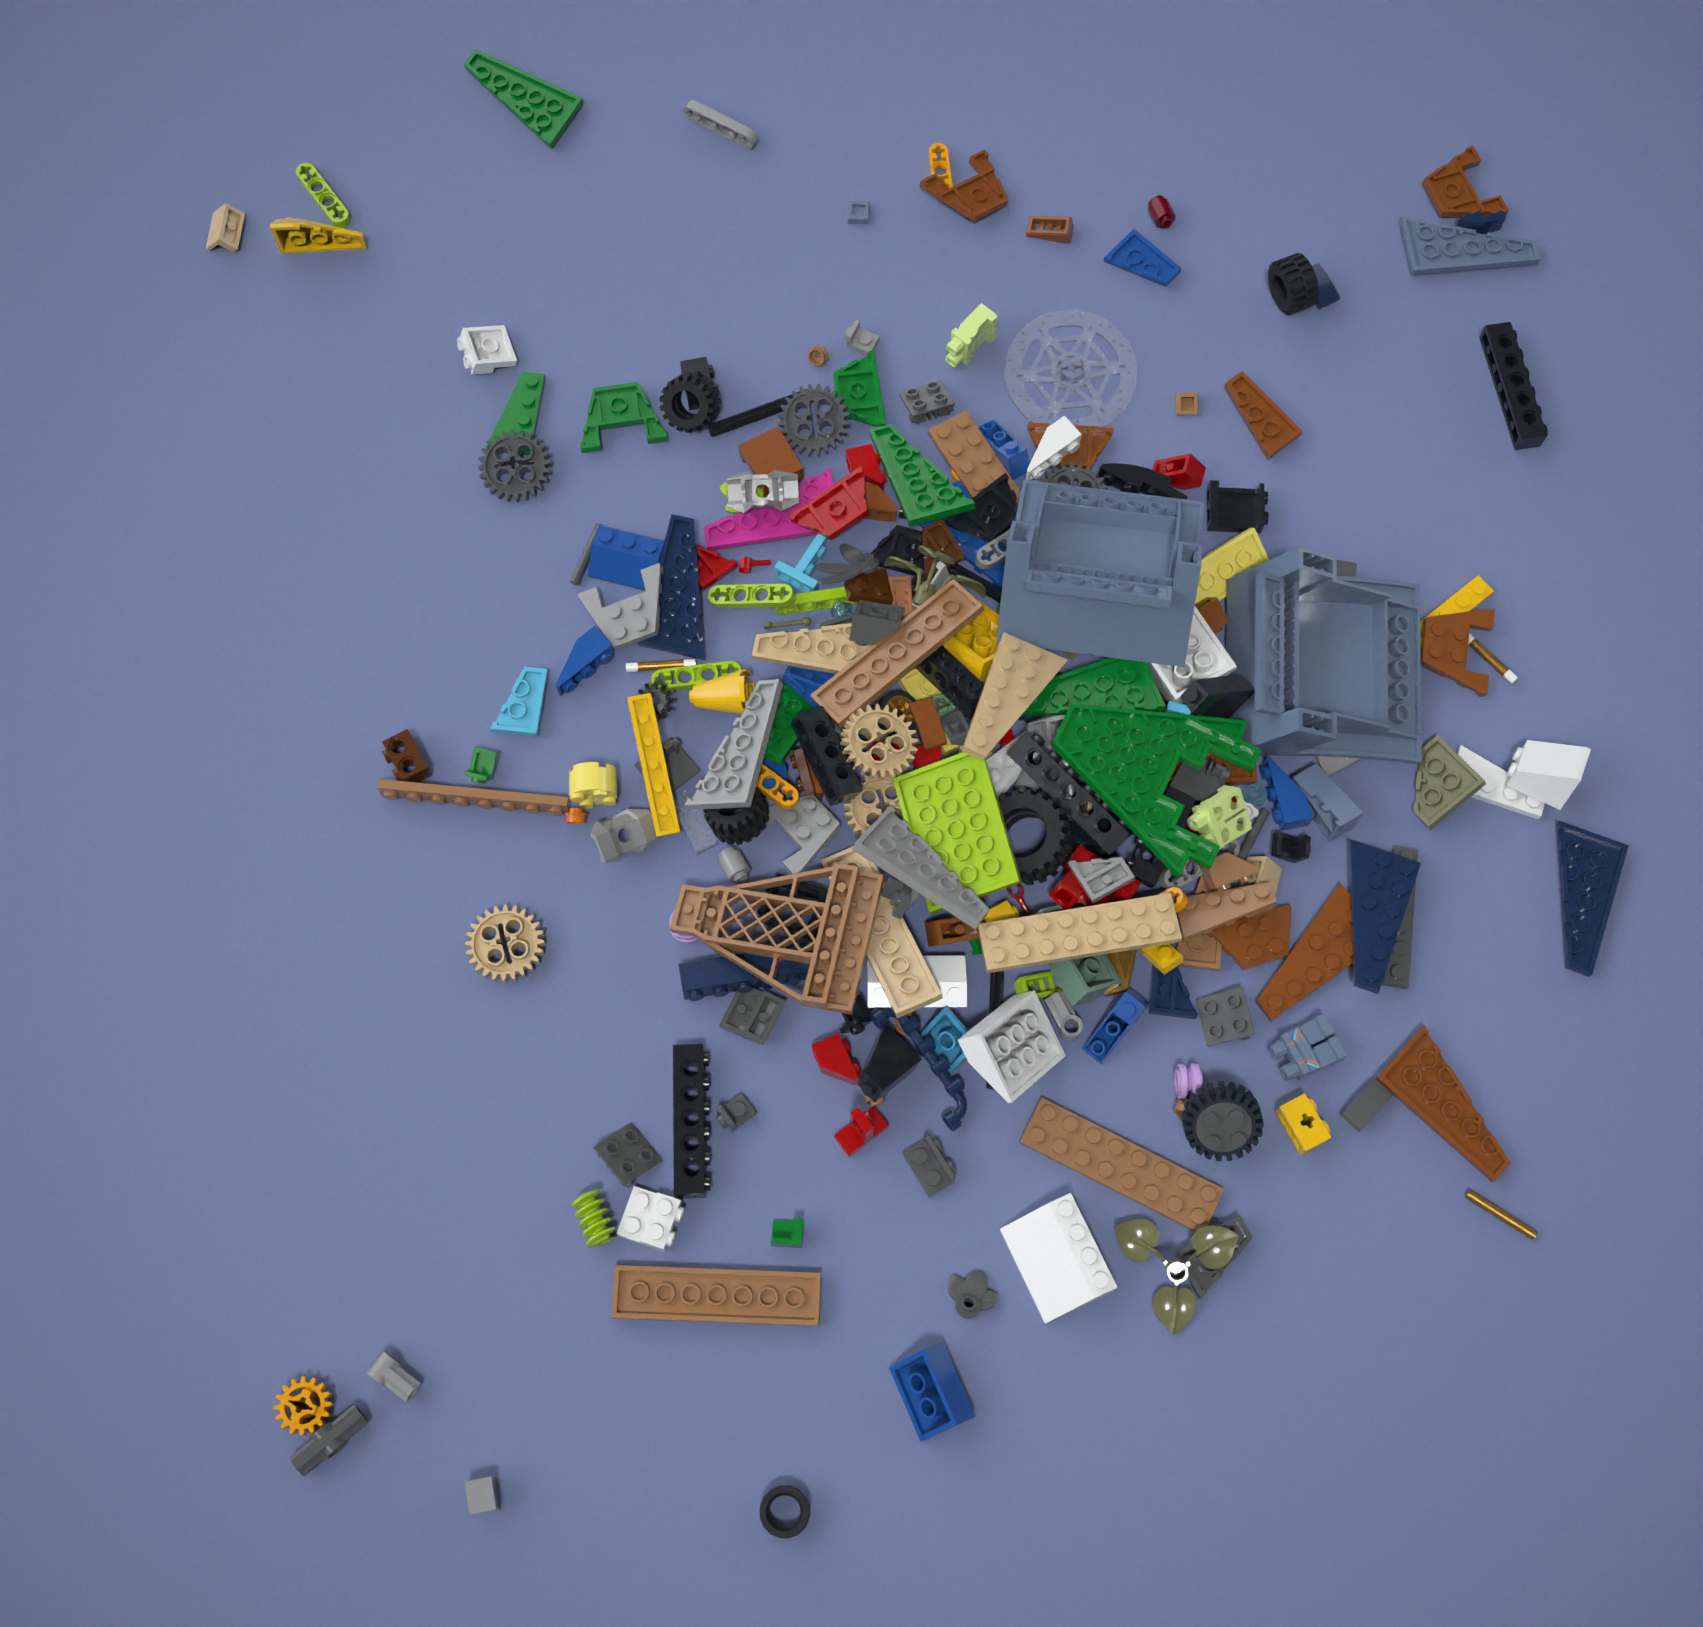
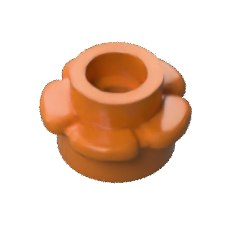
[564,808,588,824]

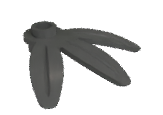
[815,544,879,584]

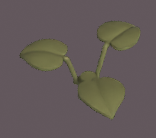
[884,545,986,606]
[1115,1218,1239,1334]

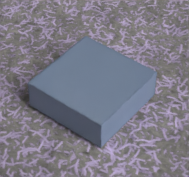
[848,201,870,224]

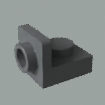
[881,876,912,919]
[716,1093,756,1132]

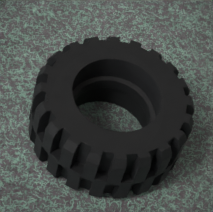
[999,789,1074,885]

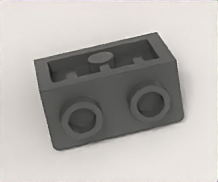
[902,1135,957,1198]

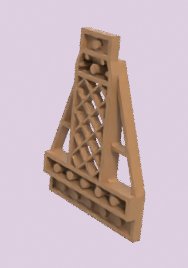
[670,863,885,1015]

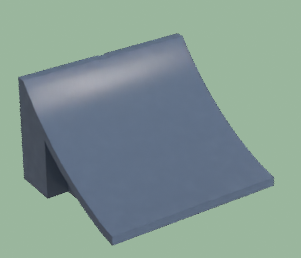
[996,480,1205,667]
[1226,546,1422,764]

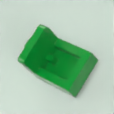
[465,746,499,784]

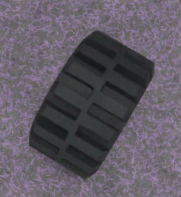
[1268,253,1319,315]
[659,372,721,433]
[703,788,769,845]

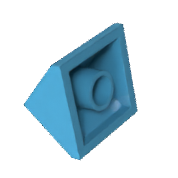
[920,1006,968,1074]

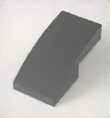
[1340,1078,1394,1133]

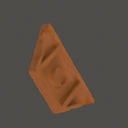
[1027,422,1114,470]
[1207,904,1291,971]

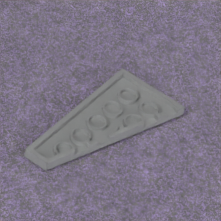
[685,679,783,810]
[852,805,989,929]

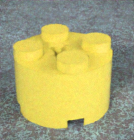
[569,762,617,809]

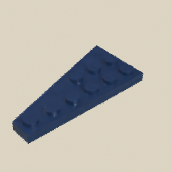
[1349,840,1421,994]

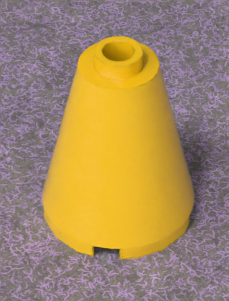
[689,669,755,715]

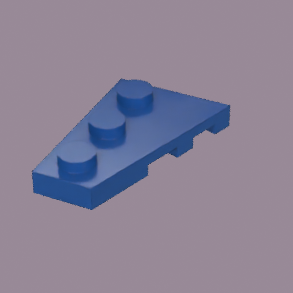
[1104,229,1181,287]

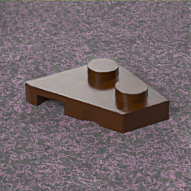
[922,518,965,580]
[844,568,893,605]
[789,745,815,797]

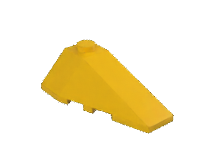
[270,218,367,254]

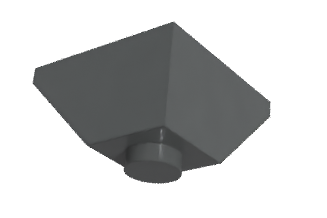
[849,599,905,646]

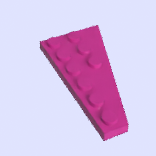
[704,468,833,551]

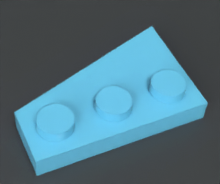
[490,667,549,737]

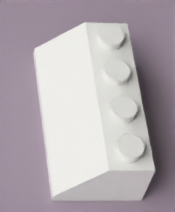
[867,955,967,1008]

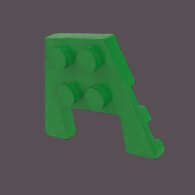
[580,382,668,453]

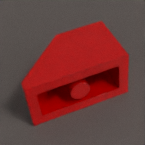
[1153,453,1206,490]

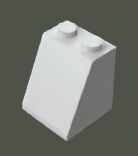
[1506,740,1591,810]

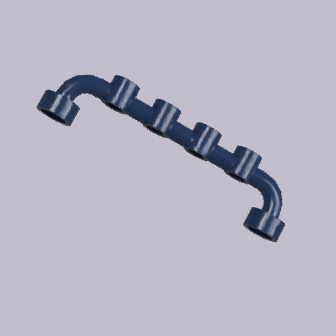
[869,1007,967,1132]

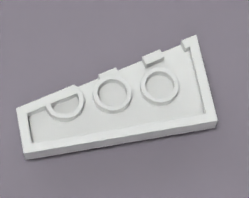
[1457,745,1545,820]

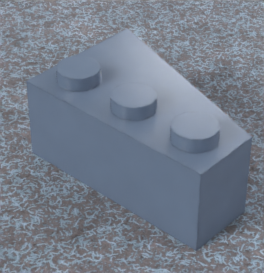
[1291,764,1364,842]

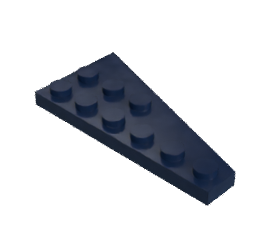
[637,514,705,660]
[1556,821,1629,977]

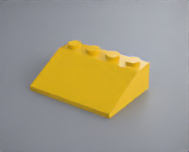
[942,593,999,682]

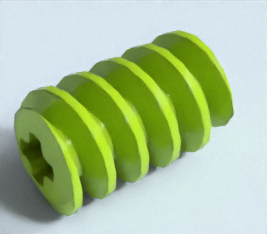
[572,1189,617,1248]

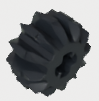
[638,680,676,720]

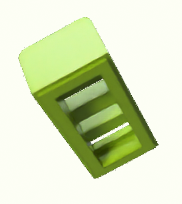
[1014,971,1063,1001]

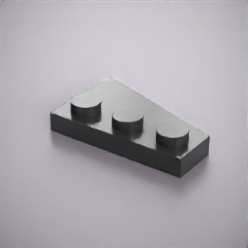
[1173,1215,1252,1299]

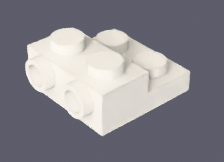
[457,325,517,375]
[616,1186,685,1252]

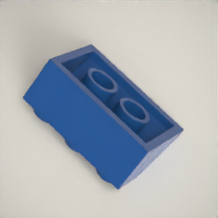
[588,525,664,591]
[889,1342,976,1442]

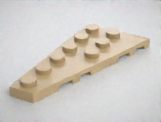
[752,620,902,674]
[961,633,1068,760]

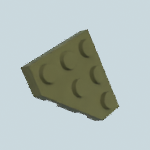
[1413,735,1486,830]

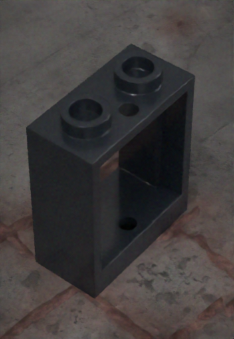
[757,872,828,941]

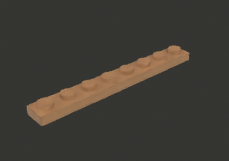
[377,779,571,816]

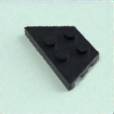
[945,473,1018,542]
[866,525,934,578]

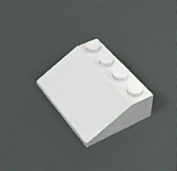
[1146,606,1237,705]
[958,990,1066,1103]
[1000,1193,1117,1324]

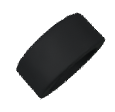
[760,1485,810,1538]

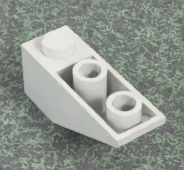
[1026,416,1082,480]

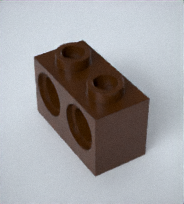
[381,729,432,783]

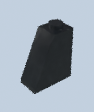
[1180,675,1255,719]
[858,1024,922,1103]

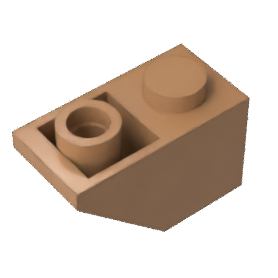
[1199,852,1259,891]

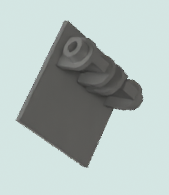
[899,381,955,424]
[634,737,700,792]
[1169,756,1231,802]
[1196,987,1255,1047]
[593,1122,663,1188]

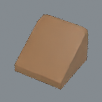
[1174,392,1199,415]

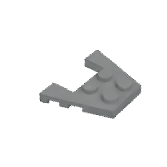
[578,563,663,650]
[760,795,841,875]

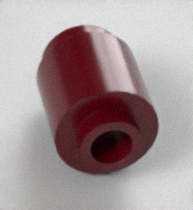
[1148,195,1176,228]

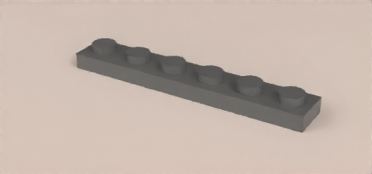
[1382,846,1418,989]

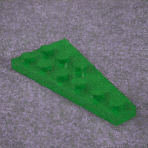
[869,424,975,527]

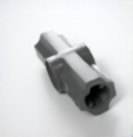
[290,1404,369,1476]

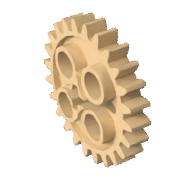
[840,704,918,780]
[844,773,904,836]
[465,904,546,984]

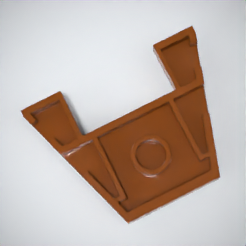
[1422,145,1509,217]
[920,149,1008,222]
[1421,609,1495,697]

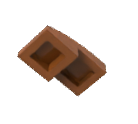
[908,697,947,751]

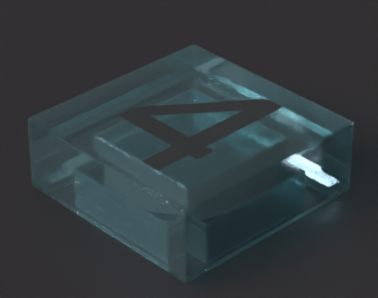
[926,693,956,718]

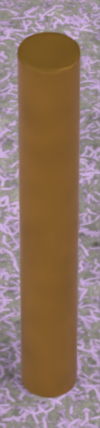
[1465,1189,1538,1240]

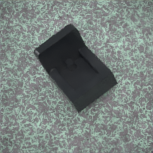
[1271,831,1311,863]
[840,995,872,1035]

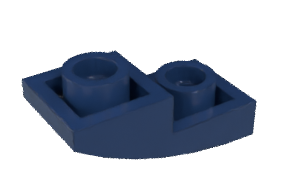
[1457,211,1506,234]
[1312,263,1340,308]

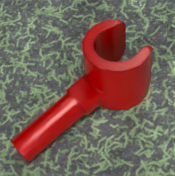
[739,556,771,574]
[1007,884,1032,916]

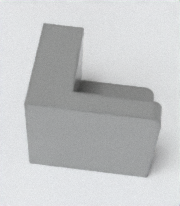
[465,1476,500,1515]

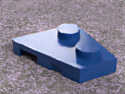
[783,666,834,708]

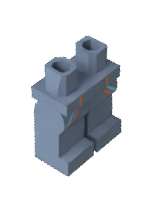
[1268,1013,1347,1081]

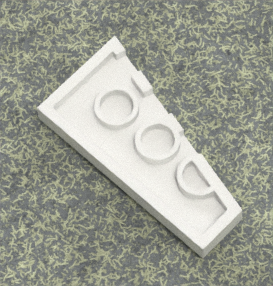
[987,730,1039,800]

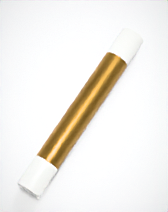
[1468,633,1518,684]
[626,659,696,672]

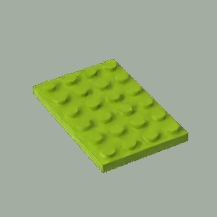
[893,752,1022,914]

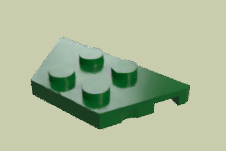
[833,350,886,427]

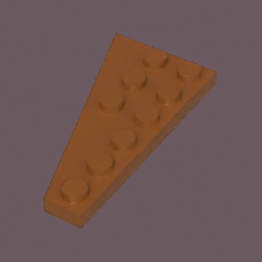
[1255,883,1354,1022]
[1376,1025,1511,1183]

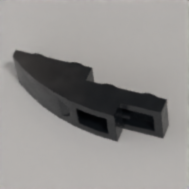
[1098,463,1188,500]

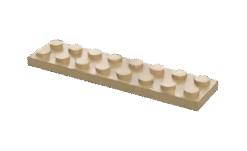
[820,846,943,1018]
[977,893,1182,973]

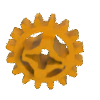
[273,1376,334,1436]

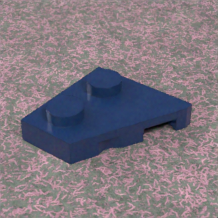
[1149,965,1198,1020]

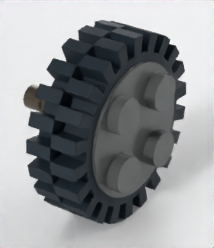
[1182,1081,1264,1161]

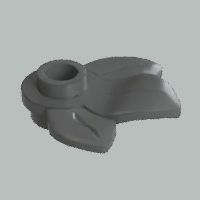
[948,1271,998,1319]

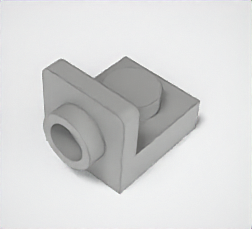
[844,320,880,356]

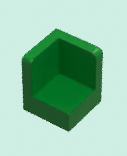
[771,1218,804,1248]

